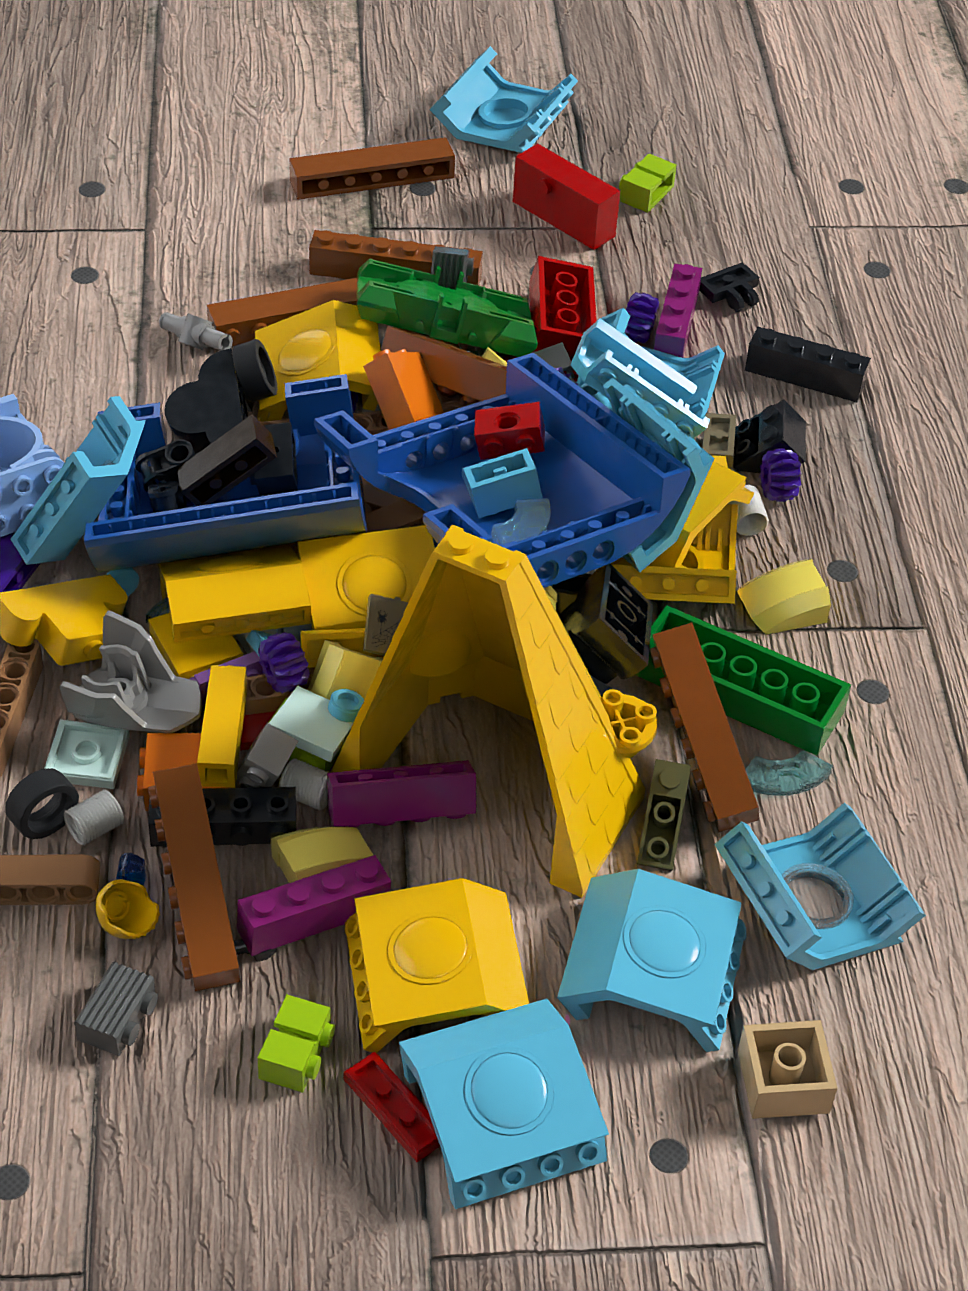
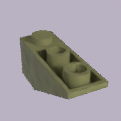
[637,759,691,871]

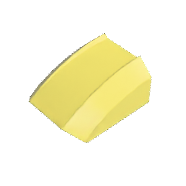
[737,559,831,635]
[308,640,383,700]
[271,827,373,883]

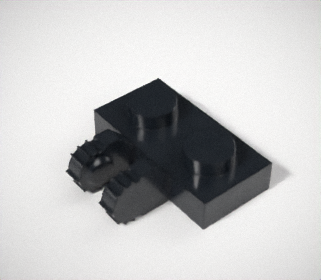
[699,262,760,312]

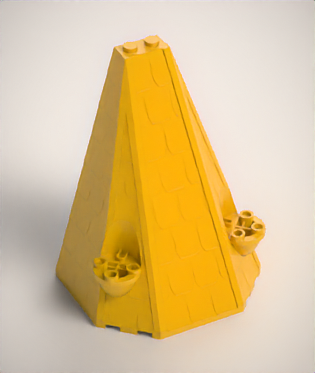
[331,525,657,898]

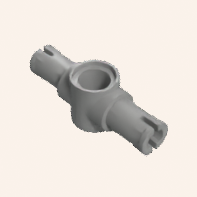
[159,312,233,351]

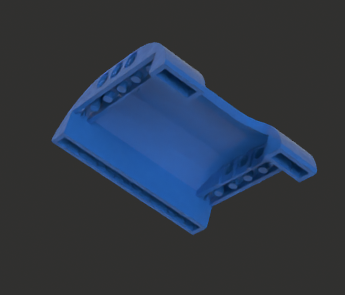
[314,353,691,588]
[84,374,367,572]

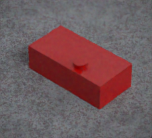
[513,143,621,250]
[529,256,597,362]

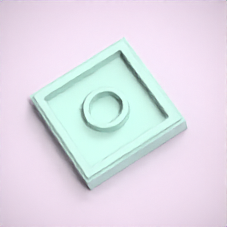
[268,686,353,762]
[44,719,130,789]

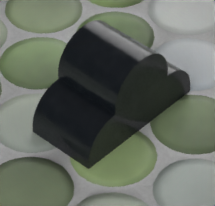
[164,348,248,454]
[559,564,653,684]

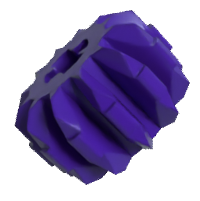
[624,292,659,343]
[759,449,802,502]
[258,632,310,693]

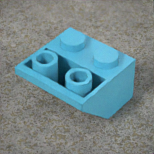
[462,448,542,518]

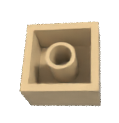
[738,1020,837,1119]

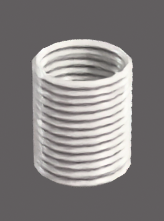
[728,485,769,536]
[279,759,328,810]
[64,790,124,845]

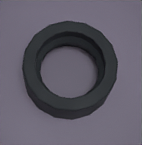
[233,339,278,402]
[5,768,79,839]

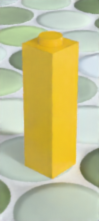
[197,665,247,788]

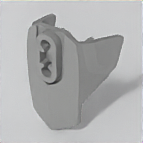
[60,611,202,733]

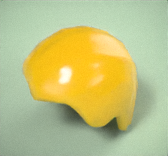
[96,879,160,939]

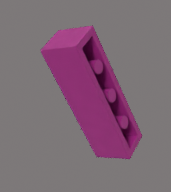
[654,263,703,358]
[327,760,476,828]
[236,855,391,956]

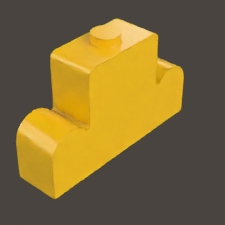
[0,574,128,666]

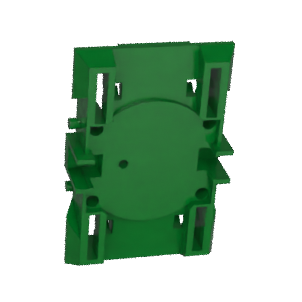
[356,259,538,357]

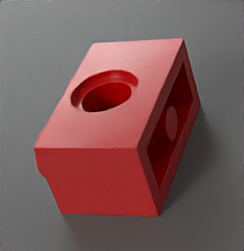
[474,402,545,460]

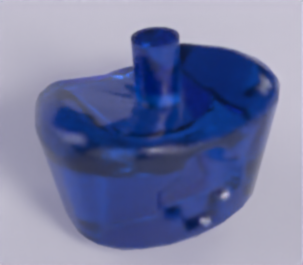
[116,853,147,885]

